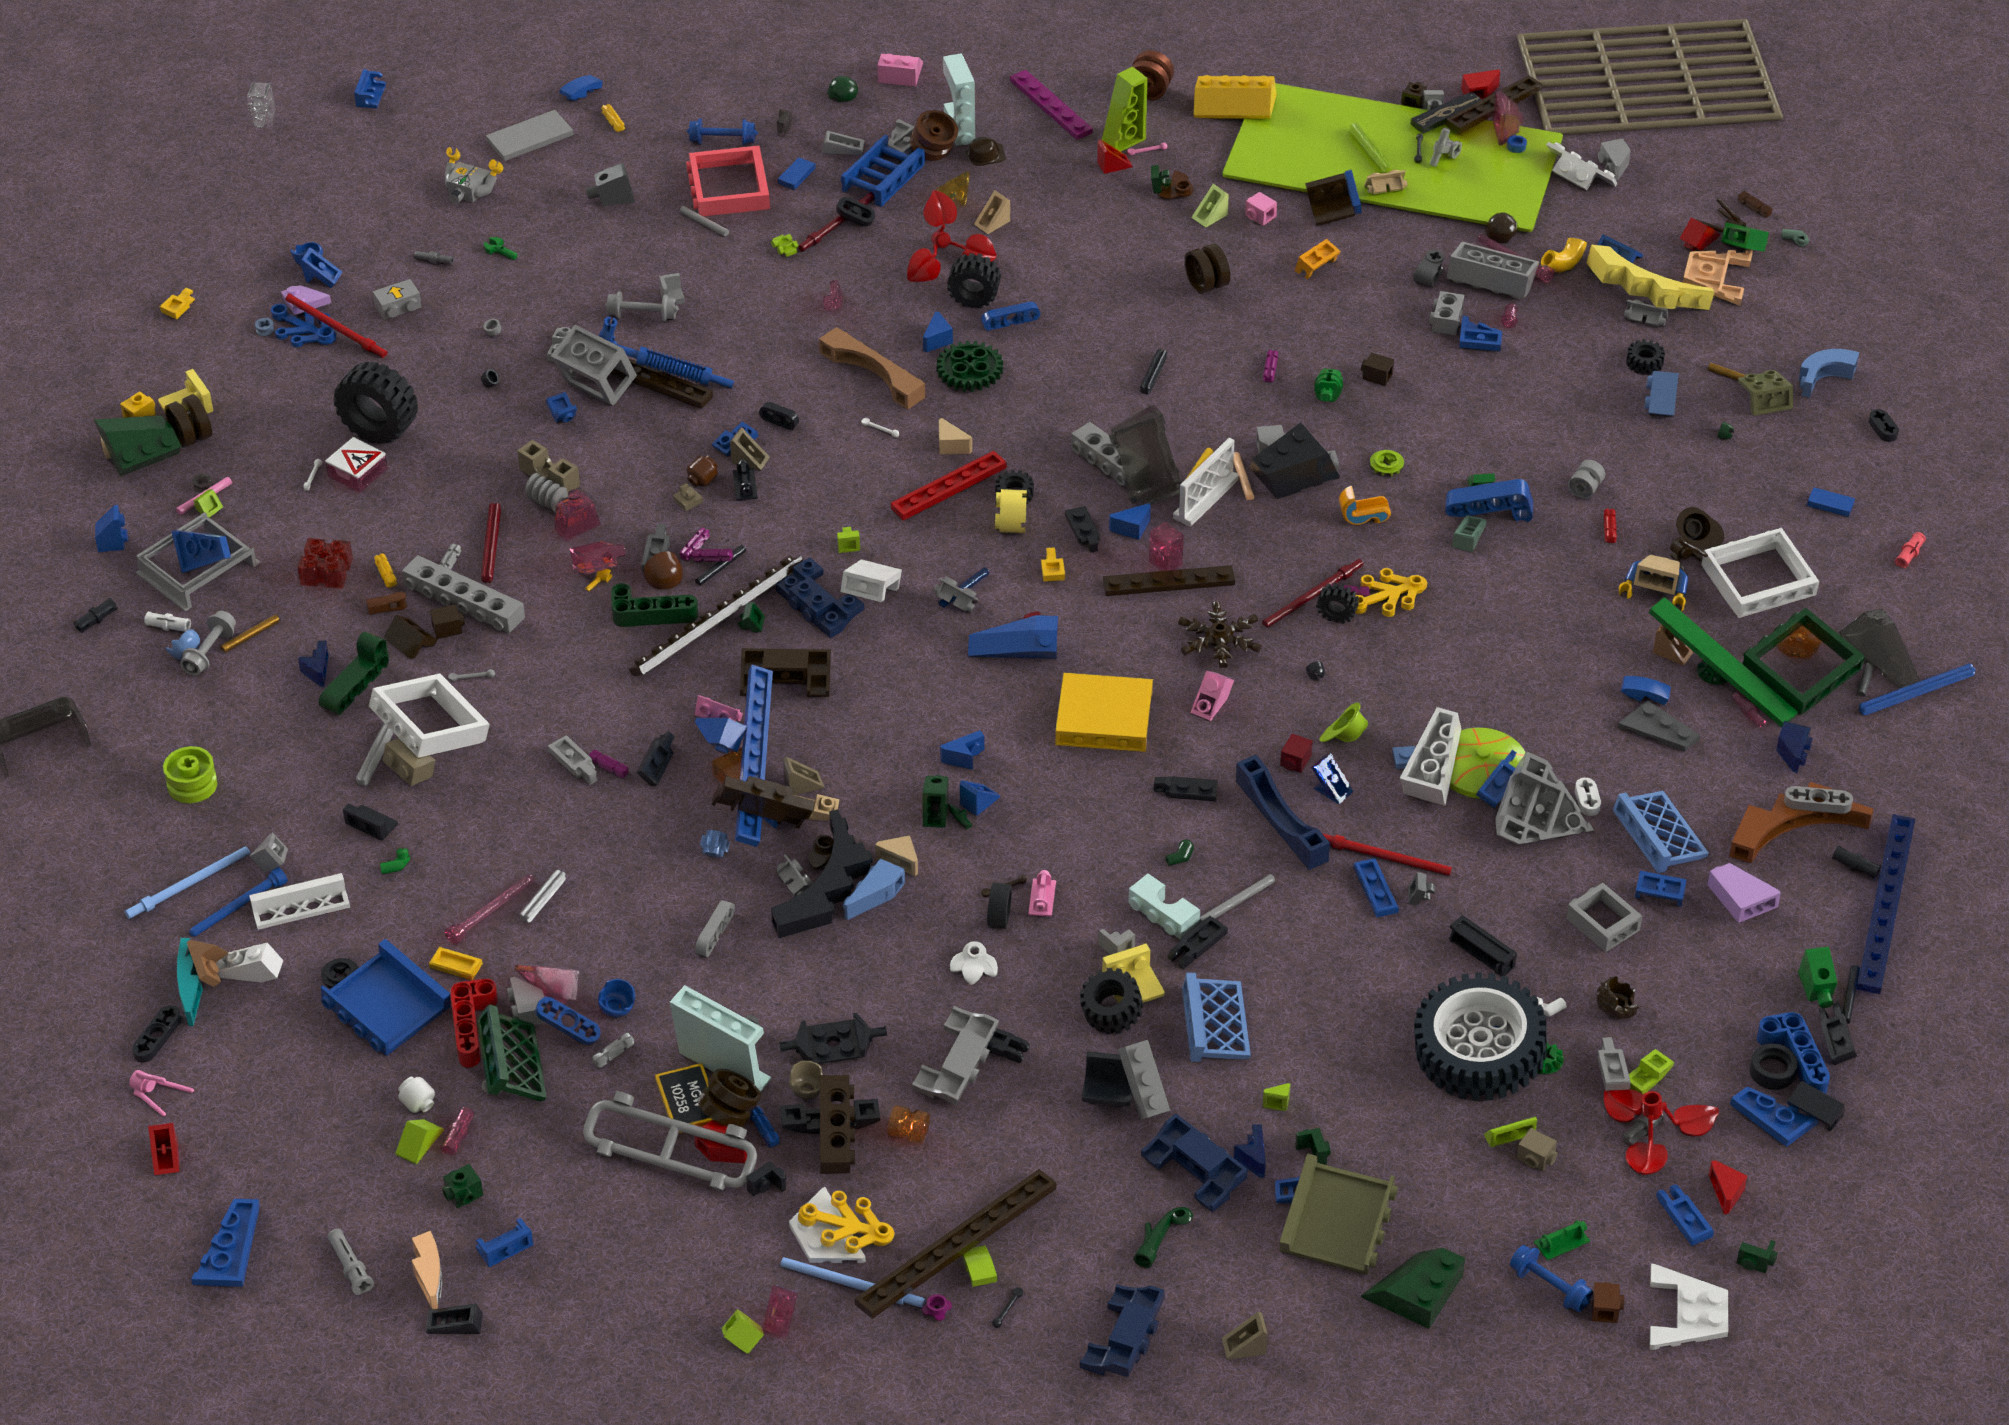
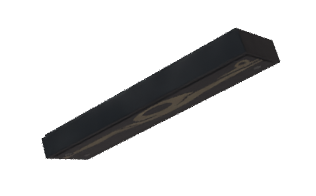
[1410,91,1482,134]

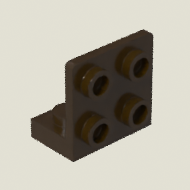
[1305,173,1355,226]

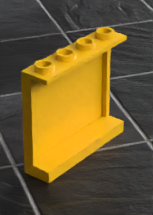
[1055,673,1153,752]

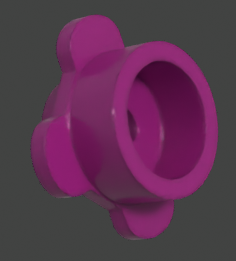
[922,1294,952,1321]

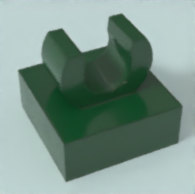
[1151,165,1171,194]
[738,602,765,633]

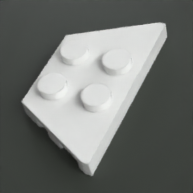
[789,1187,866,1263]

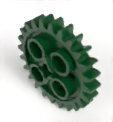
[936,340,1003,392]

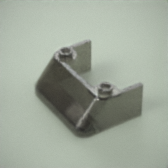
[0,697,91,778]

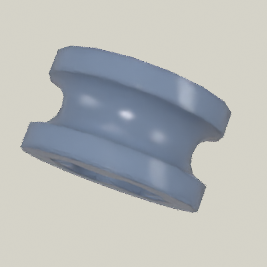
[255,318,274,336]

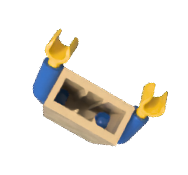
[1619,555,1688,611]

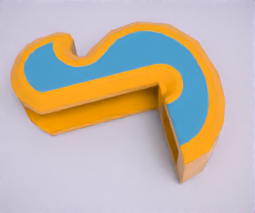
[1339,486,1391,525]

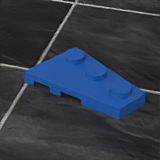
[171,530,231,573]

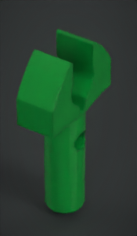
[484,237,518,260]

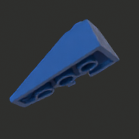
[968,615,1058,659]

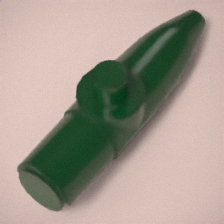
[948,803,972,830]

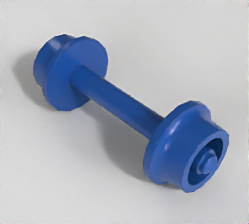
[687,118,758,146]
[1510,1245,1593,1312]

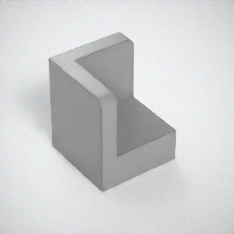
[659,273,685,304]
[1098,929,1135,955]

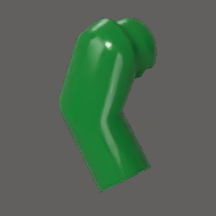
[380,848,410,874]

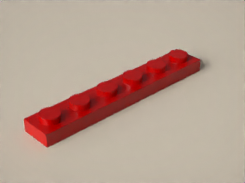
[891,451,1007,521]

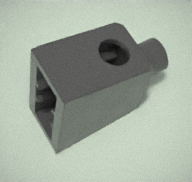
[586,163,635,206]

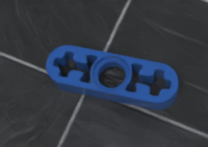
[981,302,1040,331]
[535,997,600,1045]

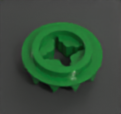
[1537,1042,1564,1074]

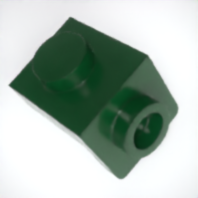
[1295,1128,1331,1165]
[1736,1240,1778,1273]

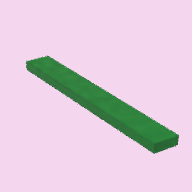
[1648,597,1798,727]

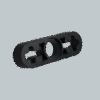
[132,1005,181,1063]

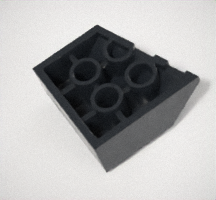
[1250,422,1340,499]

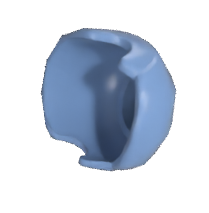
[165,629,200,660]

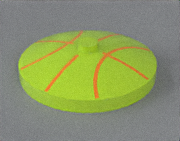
[1449,728,1525,799]

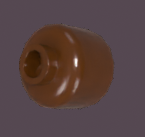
[686,455,718,487]

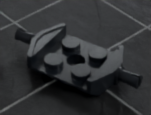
[779,1013,887,1064]

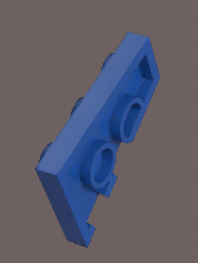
[1730,1086,1819,1147]

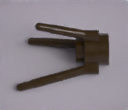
[1696,198,1746,233]
[1670,537,1708,575]

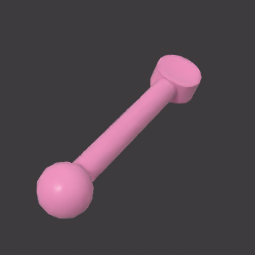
[1127,142,1167,155]

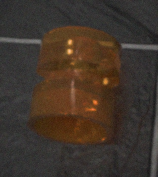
[887,1105,930,1144]

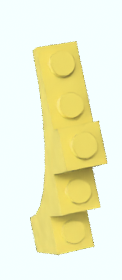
[1586,245,1715,310]

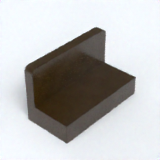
[384,615,437,659]

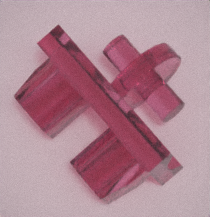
[762,1285,798,1337]

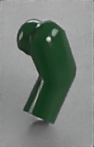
[1165,839,1194,866]

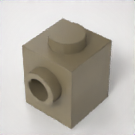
[1517,1128,1558,1171]

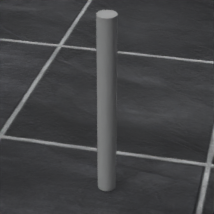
[1200,874,1275,923]

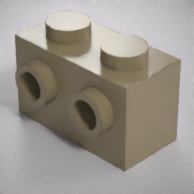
[382,738,435,786]

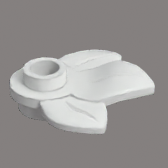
[950,941,998,985]

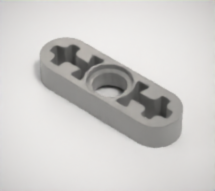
[1784,786,1853,814]
[695,900,735,957]

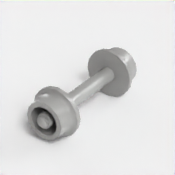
[605,291,679,322]
[180,611,236,676]

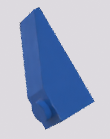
[695,718,747,754]

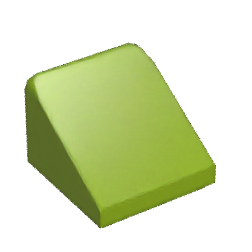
[1262,1083,1291,1111]

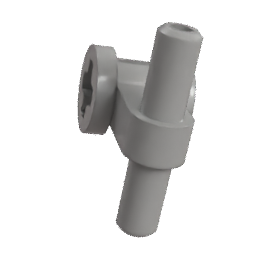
[1430,128,1462,167]

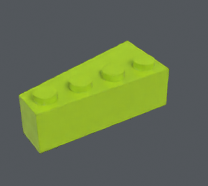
[1102,67,1147,151]

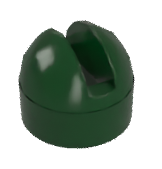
[1717,421,1734,440]

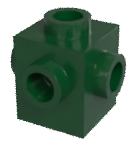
[442,1164,484,1208]

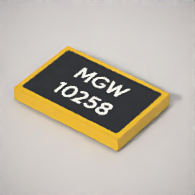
[655,1063,712,1133]

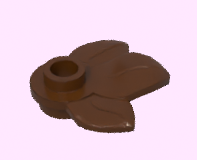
[1159,171,1193,199]

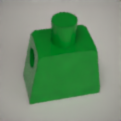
[1798,947,1837,1008]

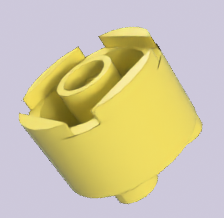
[995,489,1027,533]

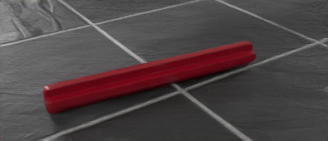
[481,503,501,583]

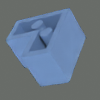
[1644,371,1679,416]

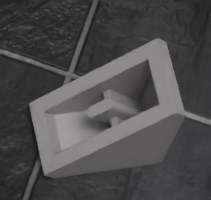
[250,832,288,872]

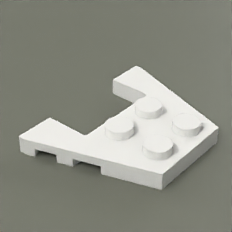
[1650,1264,1728,1350]

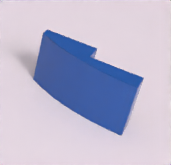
[559,75,603,101]
[712,421,759,456]
[1621,676,1671,706]

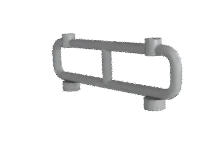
[583,1091,757,1191]

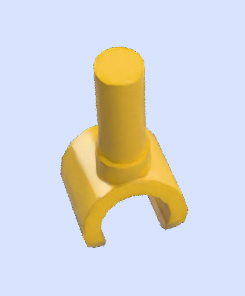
[585,567,612,591]

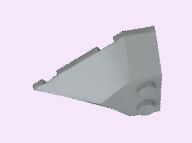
[1495,752,1594,845]

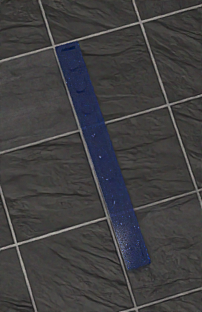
[1857,814,1916,994]

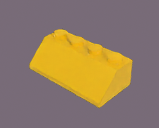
[1194,75,1277,119]

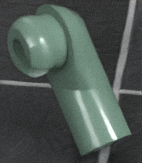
[1781,229,1809,246]

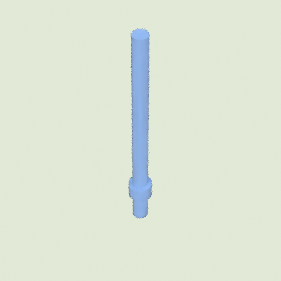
[124,846,250,919]
[781,1257,926,1308]

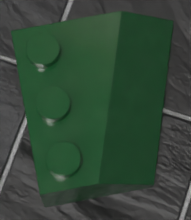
[94,416,182,476]
[1361,1247,1465,1329]

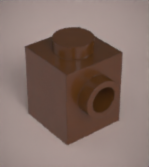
[1592,1282,1624,1323]

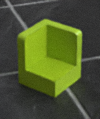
[721,1309,764,1354]

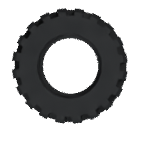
[333,362,418,444]

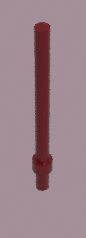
[798,192,875,252]
[1262,559,1364,628]

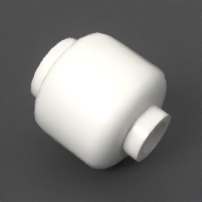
[398,1077,435,1113]

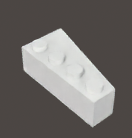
[1400,707,1461,806]

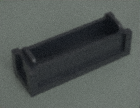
[1449,915,1517,976]

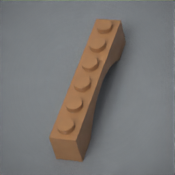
[819,327,925,409]

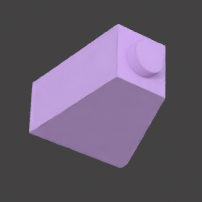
[1708,863,1781,923]

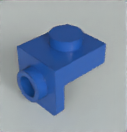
[546,392,577,423]

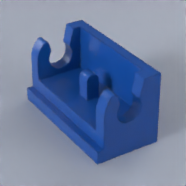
[354,69,386,108]
[1635,871,1687,907]
[476,1218,533,1267]

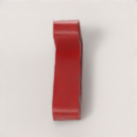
[450,979,498,1068]

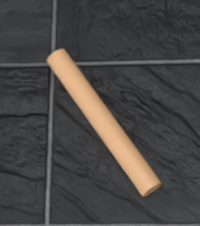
[1233,452,1254,500]

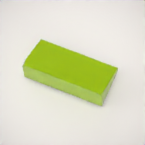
[1484,1117,1537,1147]

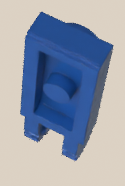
[1476,750,1518,808]
[1656,1184,1714,1246]

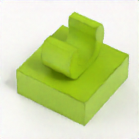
[193,489,223,518]
[837,527,860,553]

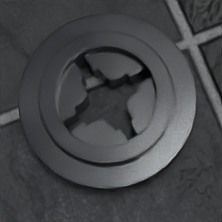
[321,958,359,988]

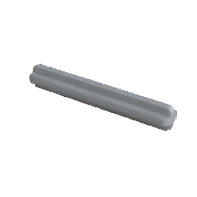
[356,723,394,786]

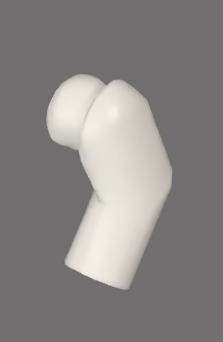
[1537,997,1567,1017]

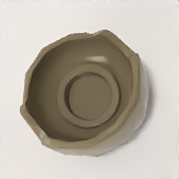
[789,1061,823,1099]

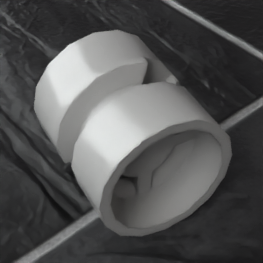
[1568,460,1606,500]

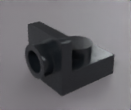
[746,1161,787,1196]

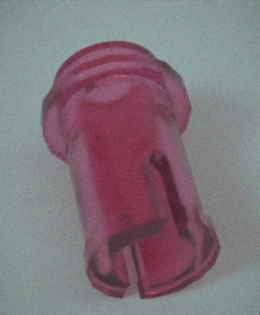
[1501,303,1518,328]

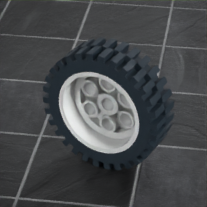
[1414,972,1547,1101]

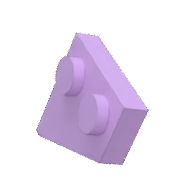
[281,285,331,315]

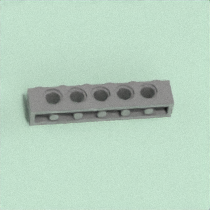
[402,555,525,633]

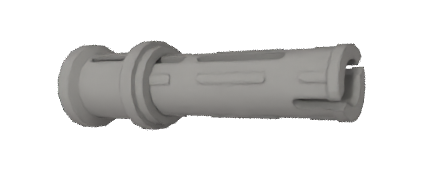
[328,1229,374,1295]

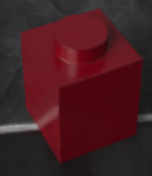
[1280,734,1313,773]

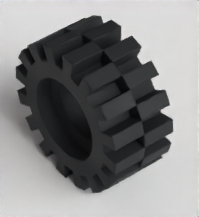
[1626,339,1665,375]
[995,470,1034,504]
[1316,583,1359,624]

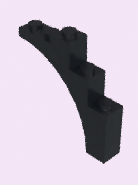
[771,809,873,938]

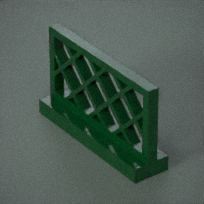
[477,1004,547,1101]

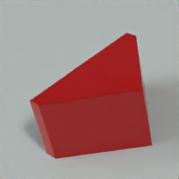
[1097,139,1133,174]
[148,1123,180,1175]
[1708,1160,1747,1214]

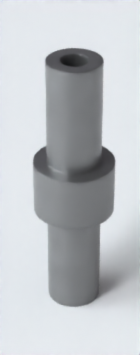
[414,251,454,265]

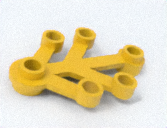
[1355,568,1427,617]
[798,1191,894,1254]

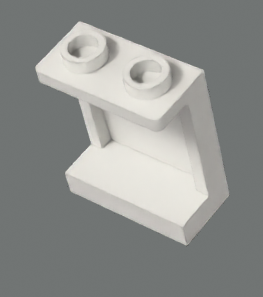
[840,560,902,602]

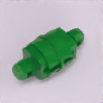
[1314,368,1343,402]

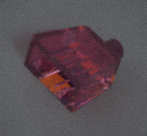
[554,489,601,541]
[569,541,625,574]

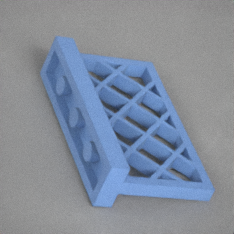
[1613,791,1709,873]
[1182,972,1251,1062]

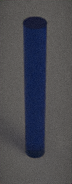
[938,567,989,608]

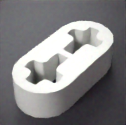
[1575,778,1601,816]

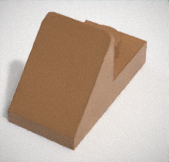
[187,940,228,987]

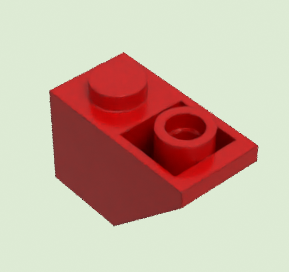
[1461,69,1501,100]
[694,1120,747,1163]

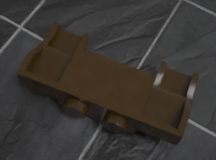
[740,648,831,697]
[711,776,814,828]

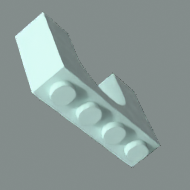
[943,53,975,146]

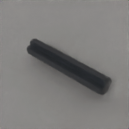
[1140,349,1167,394]

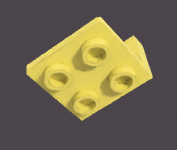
[158,369,213,414]
[1102,943,1164,1003]

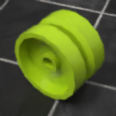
[163,746,218,803]

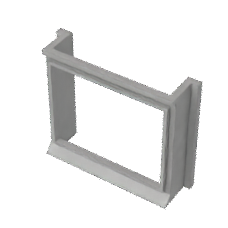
[136,512,260,611]

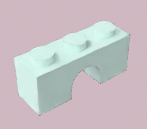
[1129,874,1200,939]

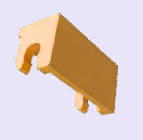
[1295,239,1341,279]

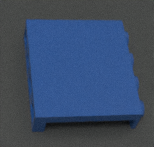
[320,939,451,1056]

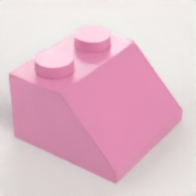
[878,54,923,87]

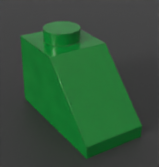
[1721,222,1769,252]

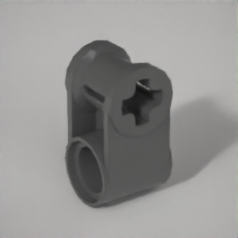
[1413,250,1444,287]

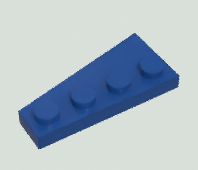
[191,1199,260,1287]

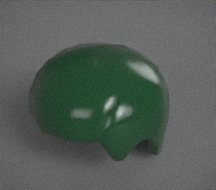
[827,76,858,102]

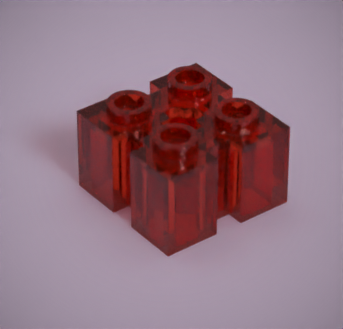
[297,538,353,589]

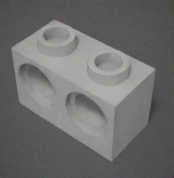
[1429,291,1465,335]

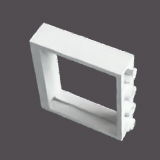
[1701,528,1819,618]
[369,674,490,758]

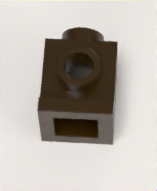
[1401,82,1428,109]

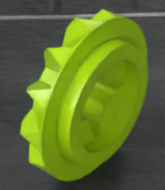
[1370,450,1404,476]

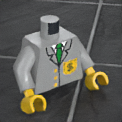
[445,147,503,204]

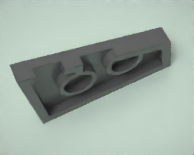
[1618,700,1700,752]

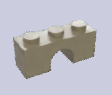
[517,440,580,492]

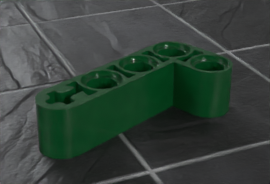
[611,583,699,627]
[319,631,389,715]

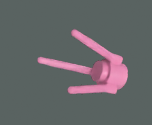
[129,1070,194,1116]

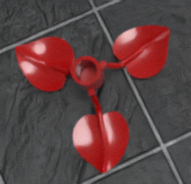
[907,190,997,282]
[1604,1089,1719,1175]

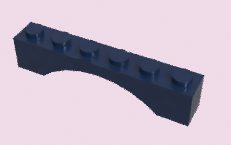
[1236,755,1330,870]

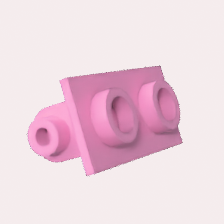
[695,695,743,721]
[1028,870,1056,917]

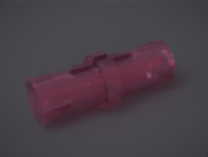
[441,1107,474,1155]

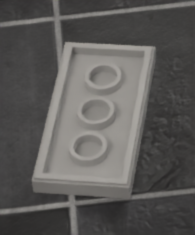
[486,110,574,161]

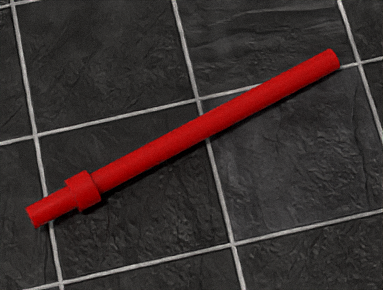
[285,293,388,358]
[1322,833,1452,876]

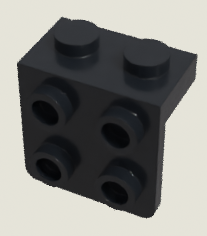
[1082,1051,1132,1107]

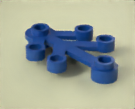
[271,304,337,347]

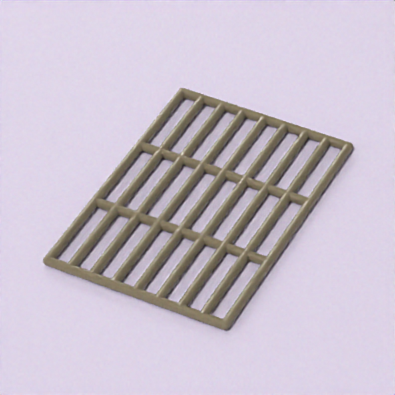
[1517,19,1783,135]

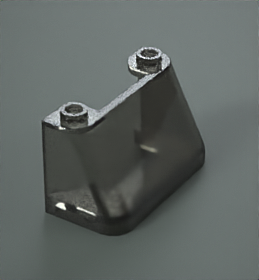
[1109,405,1184,506]

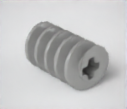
[525,473,573,514]

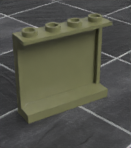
[1280,1154,1398,1275]

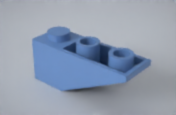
[843,859,905,920]

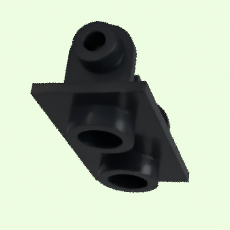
[733,460,758,501]

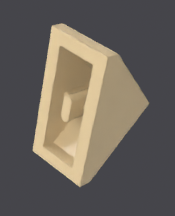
[974,190,1010,234]
[939,418,972,454]
[875,836,918,876]

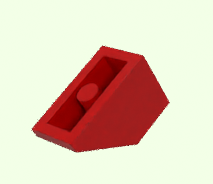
[1679,217,1721,251]

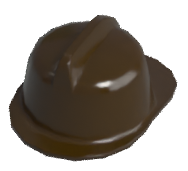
[965,137,1006,166]
[1676,507,1724,551]

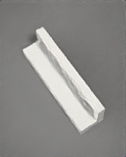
[249,873,350,930]

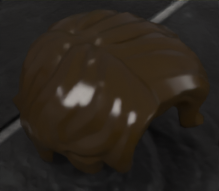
[1596,976,1639,1019]

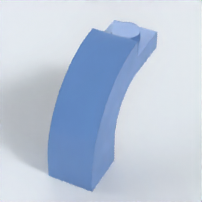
[1798,349,1859,398]

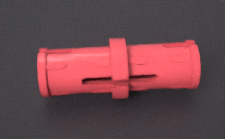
[1895,532,1926,568]

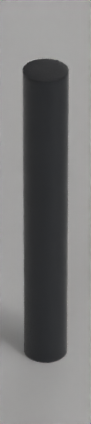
[695,545,746,586]
[1842,965,1860,1024]

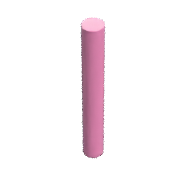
[176,477,232,515]

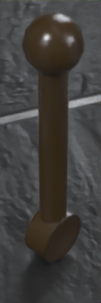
[981,875,1027,897]

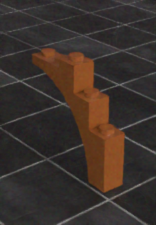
[1729,782,1874,863]

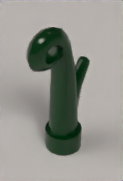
[1133,1207,1193,1269]

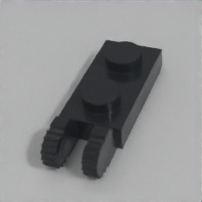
[1167,916,1228,969]
[1819,1002,1857,1065]
[987,1028,1030,1063]

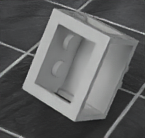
[551,325,637,406]

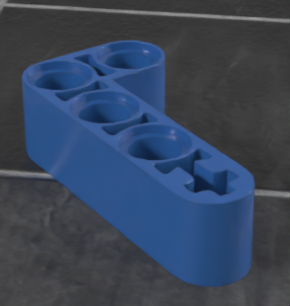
[1445,479,1533,522]
[1757,1012,1830,1094]

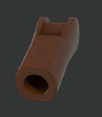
[366,591,407,615]

